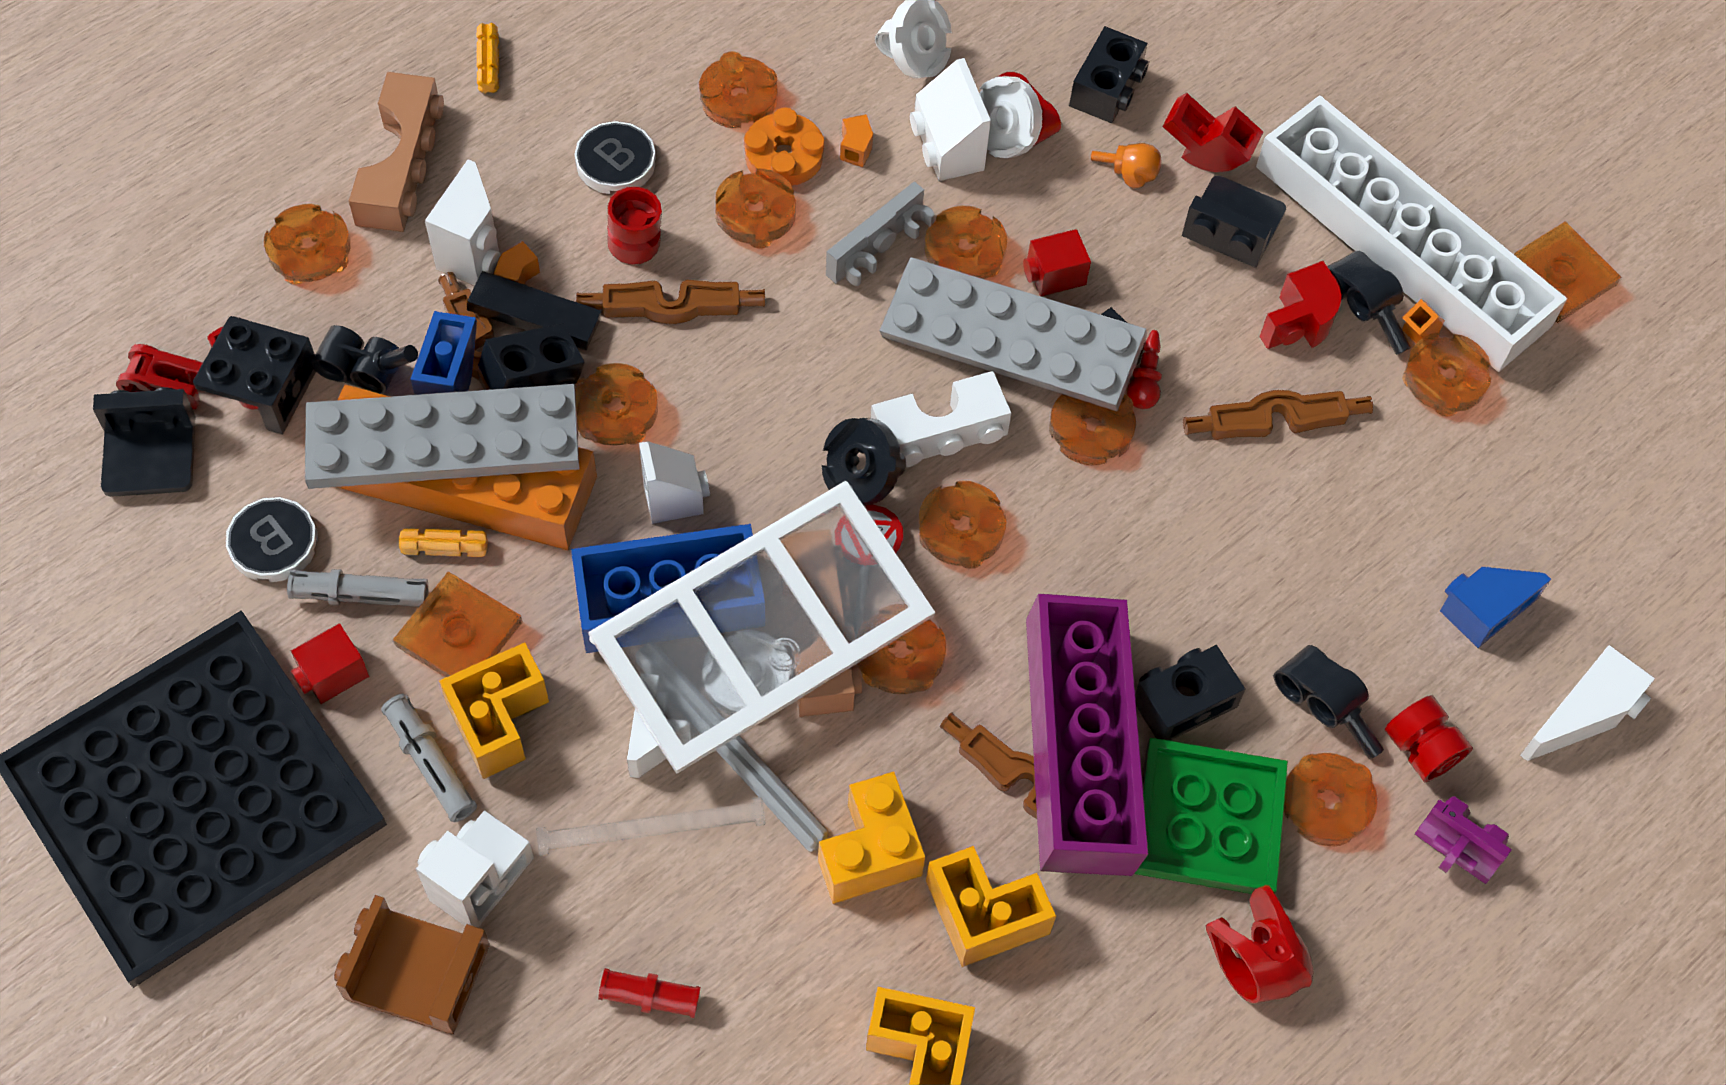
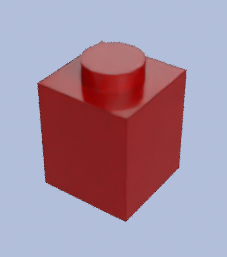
[1023,229,1091,297]
[291,623,370,704]

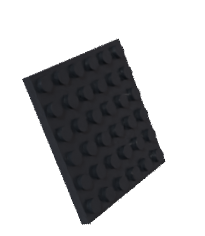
[0,610,387,988]

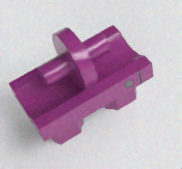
[1415,796,1512,884]

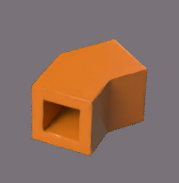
[840,114,873,167]
[493,241,540,285]
[1402,299,1445,347]

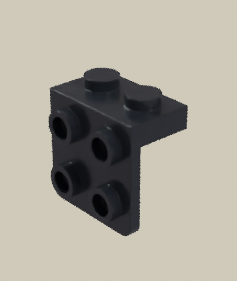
[1182,176,1286,268]
[93,387,196,497]

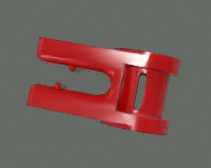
[116,344,203,410]

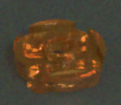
[699,51,778,128]
[715,168,796,249]
[264,204,351,284]
[924,206,1007,280]
[1402,333,1492,417]
[575,363,658,446]
[1049,394,1136,466]
[918,481,1007,569]
[856,605,946,694]
[1283,753,1377,846]

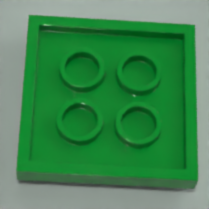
[1134,738,1288,894]

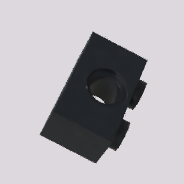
[1135,644,1246,741]

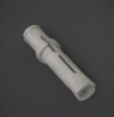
[287,569,429,608]
[381,694,477,822]

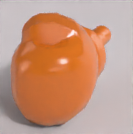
[1091,143,1162,188]

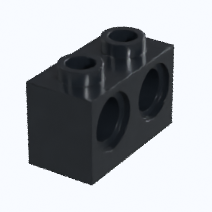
[1069,26,1150,123]
[478,323,585,390]

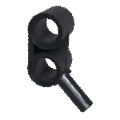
[1327,251,1411,355]
[311,325,418,394]
[1273,645,1384,759]

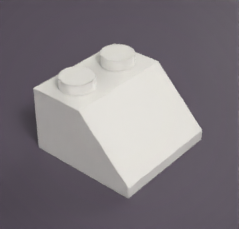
[910,58,991,181]
[425,159,501,286]

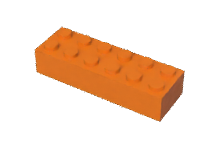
[337,384,597,550]

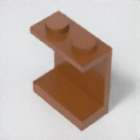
[334,895,490,1035]

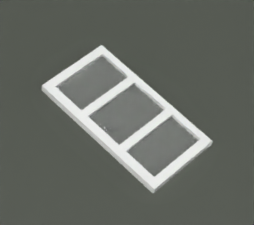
[588,481,935,774]

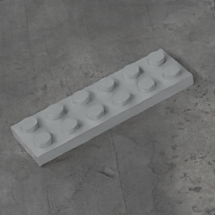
[879,257,1147,411]
[305,384,579,489]

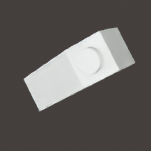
[1520,645,1655,761]

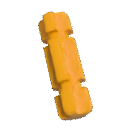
[477,23,499,93]
[399,528,488,557]

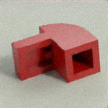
[1162,92,1264,172]
[1259,261,1341,349]

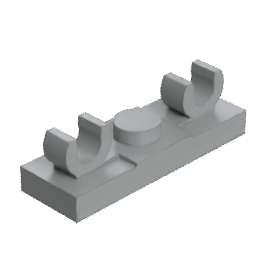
[826,182,935,286]

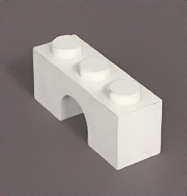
[871,371,1011,467]

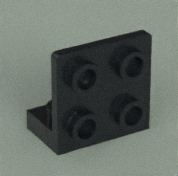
[193,316,316,435]

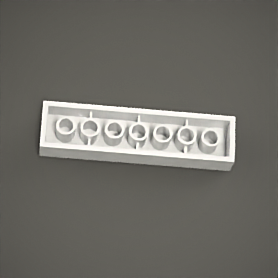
[1256,95,1567,372]

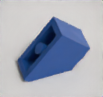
[410,311,477,395]
[1440,567,1551,648]

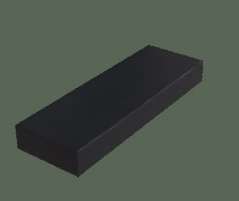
[467,271,602,351]

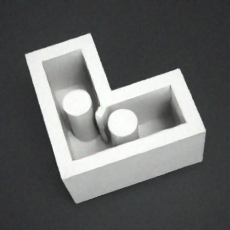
[416,811,534,928]

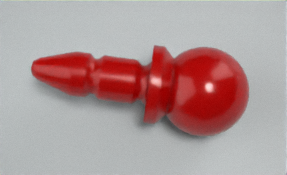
[1127,330,1162,409]

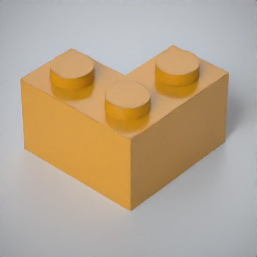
[439,642,549,779]
[818,771,925,904]
[926,846,1056,967]
[866,987,975,1085]

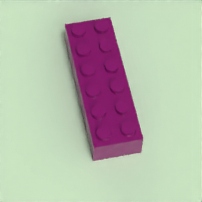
[1026,593,1148,876]

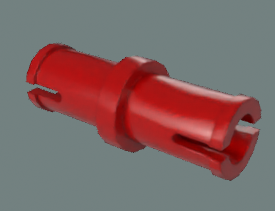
[598,968,701,1018]

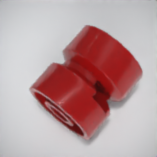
[607,187,662,264]
[1385,695,1473,783]

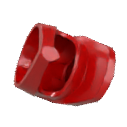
[1205,885,1314,1003]

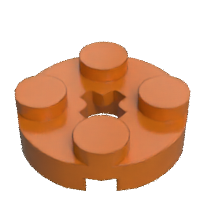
[744,107,824,186]

